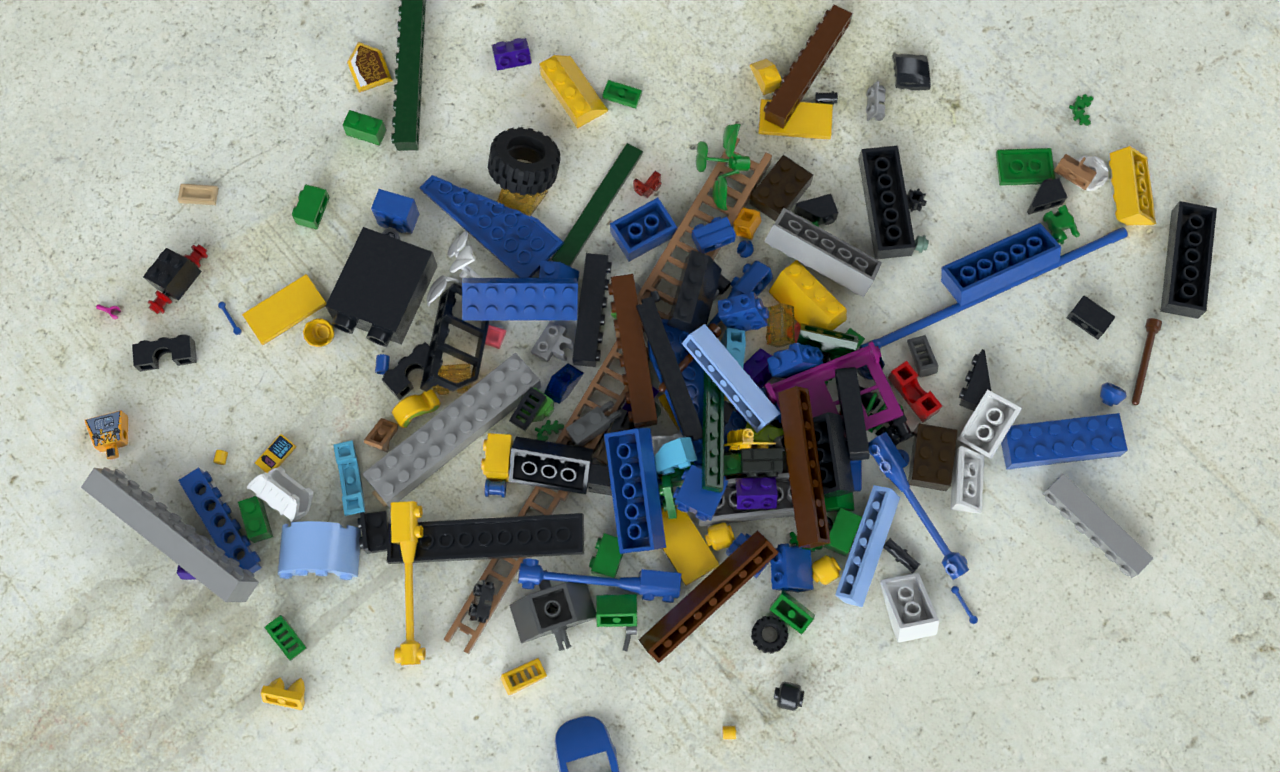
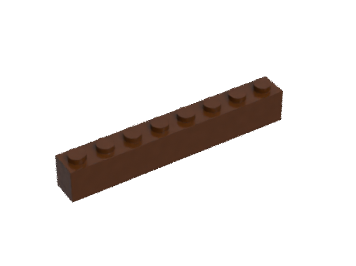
[764,5,853,129]
[608,274,657,428]
[778,386,830,548]
[639,530,779,663]

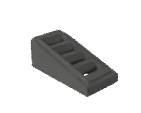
[907,335,938,378]

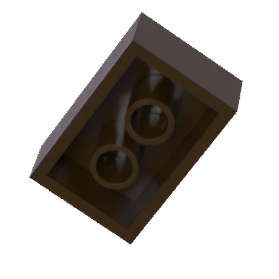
[750,154,813,221]
[908,423,958,491]

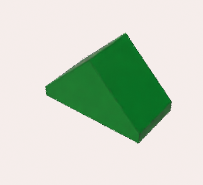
[824,492,855,512]

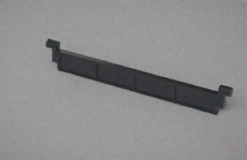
[636,291,703,441]

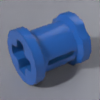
[485,479,506,498]

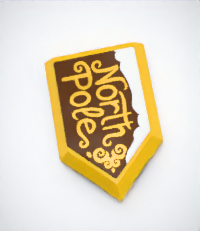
[347,42,393,93]

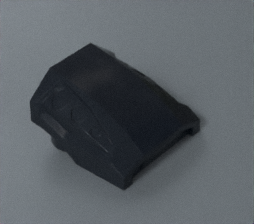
[892,53,931,91]

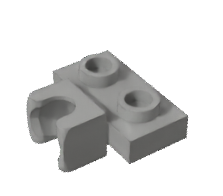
[531,321,574,362]

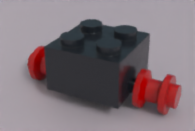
[143,244,208,314]

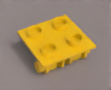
[724,428,776,450]

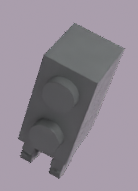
[566,401,622,447]

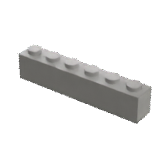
[1043,474,1154,578]

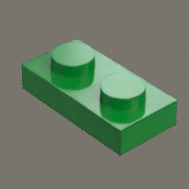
[602,80,642,109]
[659,475,677,519]

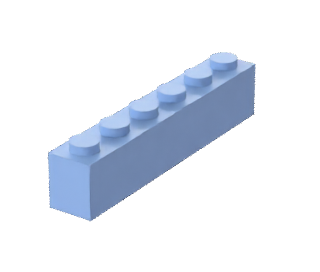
[682,324,780,433]
[835,485,900,607]

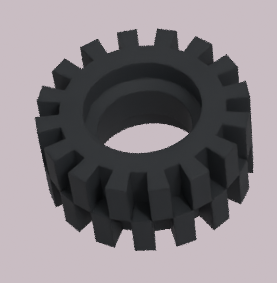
[751,615,789,654]

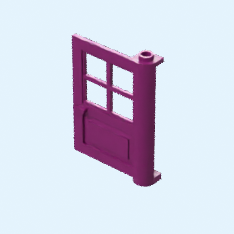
[764,341,904,431]

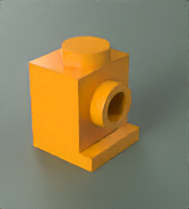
[733,207,762,240]

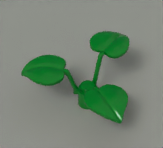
[696,124,751,210]

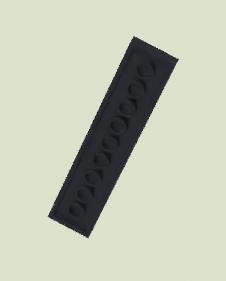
[387,513,584,564]

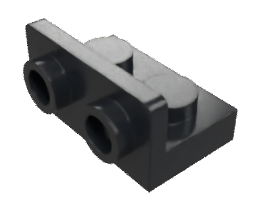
[358,511,388,554]

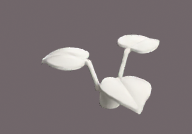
[427,231,482,307]

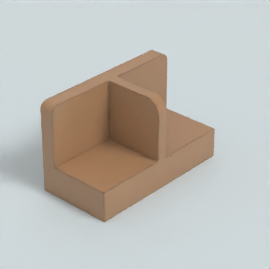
[1054,154,1097,190]

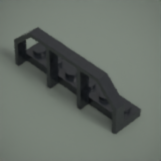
[420,283,489,392]

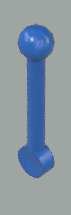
[218,302,242,335]
[951,586,978,624]

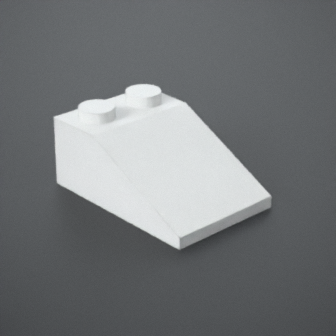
[880,573,939,643]

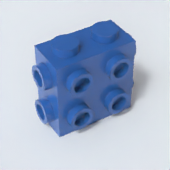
[718,291,770,331]
[767,343,824,379]
[673,465,728,521]
[770,544,814,593]

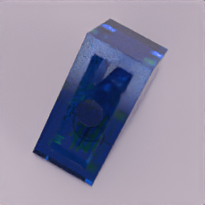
[544,363,584,404]

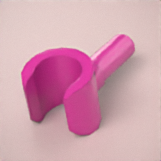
[96,304,121,319]

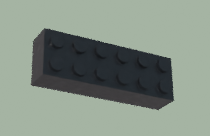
[858,145,916,259]
[1160,201,1217,319]

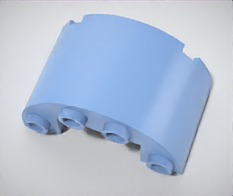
[278,521,361,580]

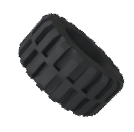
[488,127,561,196]

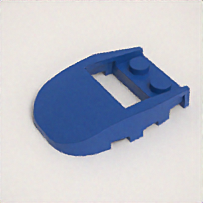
[555,716,619,772]

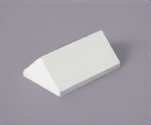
[957,390,1022,459]
[951,446,984,513]

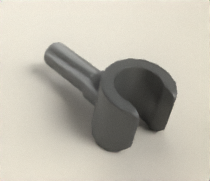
[623,626,637,652]

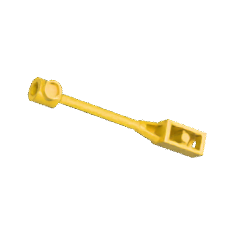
[391,501,426,665]

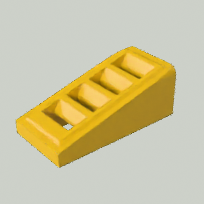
[500,658,547,696]

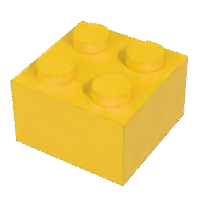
[481,433,514,482]

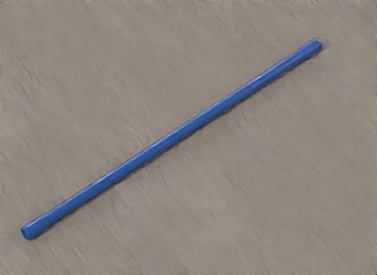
[860,227,1128,349]

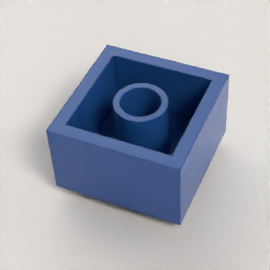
[371,189,420,234]

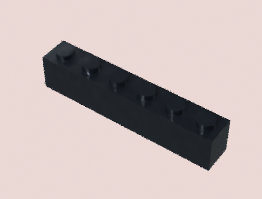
[572,253,612,367]

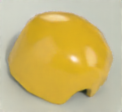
[303,318,335,347]

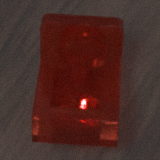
[633,171,662,198]

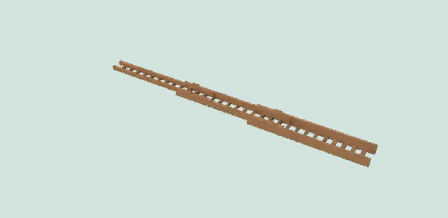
[444,138,772,654]

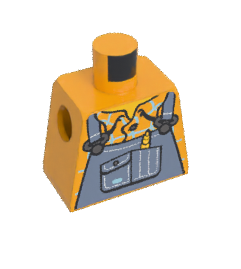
[85,411,128,459]

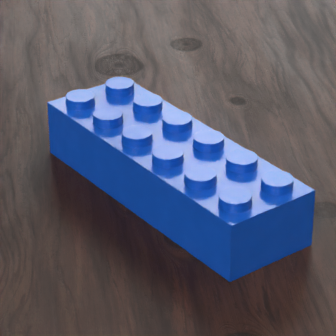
[941,223,1061,306]
[462,278,578,321]
[1001,413,1128,470]
[604,428,666,554]

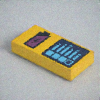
[255,434,296,473]

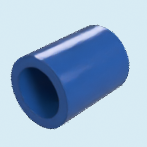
[375,354,390,375]

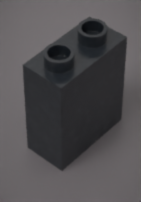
[325,227,437,347]

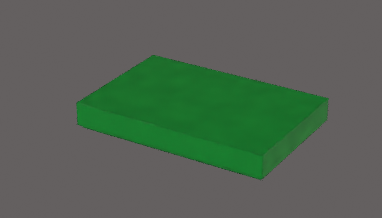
[996,148,1055,186]

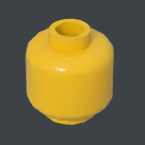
[705,522,735,551]
[812,555,841,585]

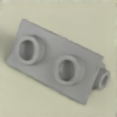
[866,81,886,121]

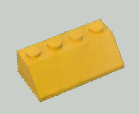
[539,55,608,129]
[1109,146,1156,225]
[769,260,847,330]

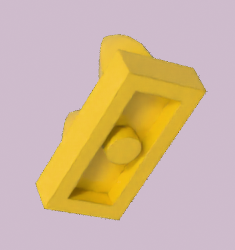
[261,677,305,710]

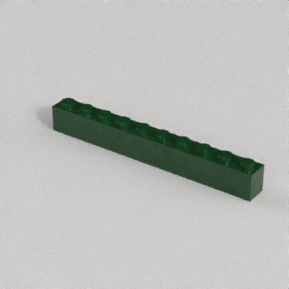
[391,0,426,151]

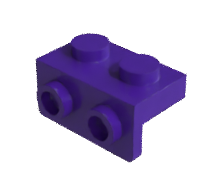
[492,38,532,70]
[743,348,772,388]
[735,477,778,509]

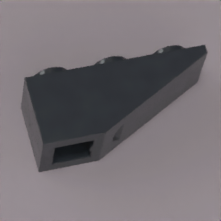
[959,349,992,411]

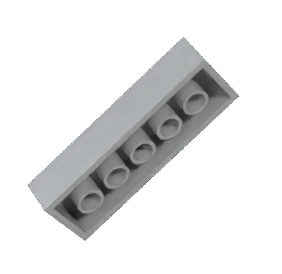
[764,208,882,297]
[698,473,795,526]

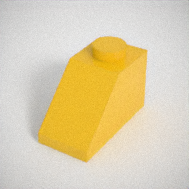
[750,59,782,96]

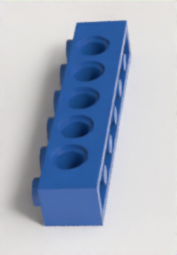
[178,468,262,573]

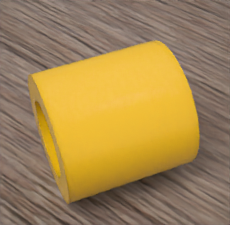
[213,450,228,465]
[722,726,736,739]

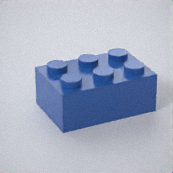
[610,198,677,262]

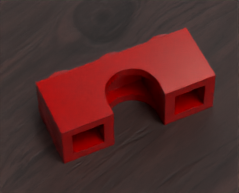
[888,361,942,423]

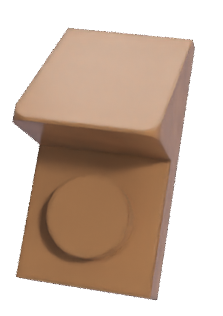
[364,418,398,452]

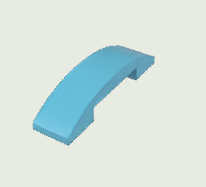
[333,440,365,516]

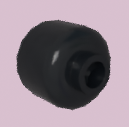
[773,682,804,711]

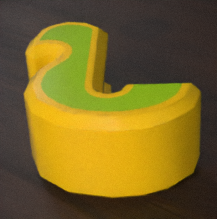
[392,389,441,428]

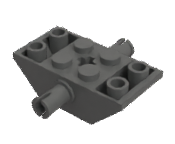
[509,570,596,651]

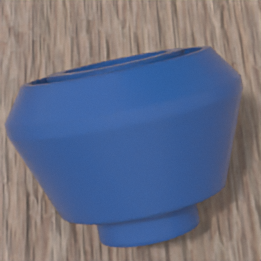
[1100,382,1127,407]

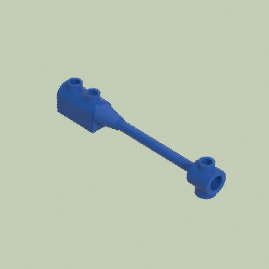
[707,261,773,327]
[868,432,970,580]
[518,558,681,603]

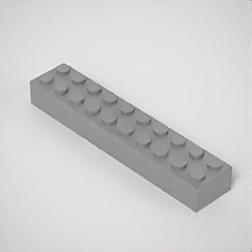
[363,353,541,508]
[81,467,259,602]

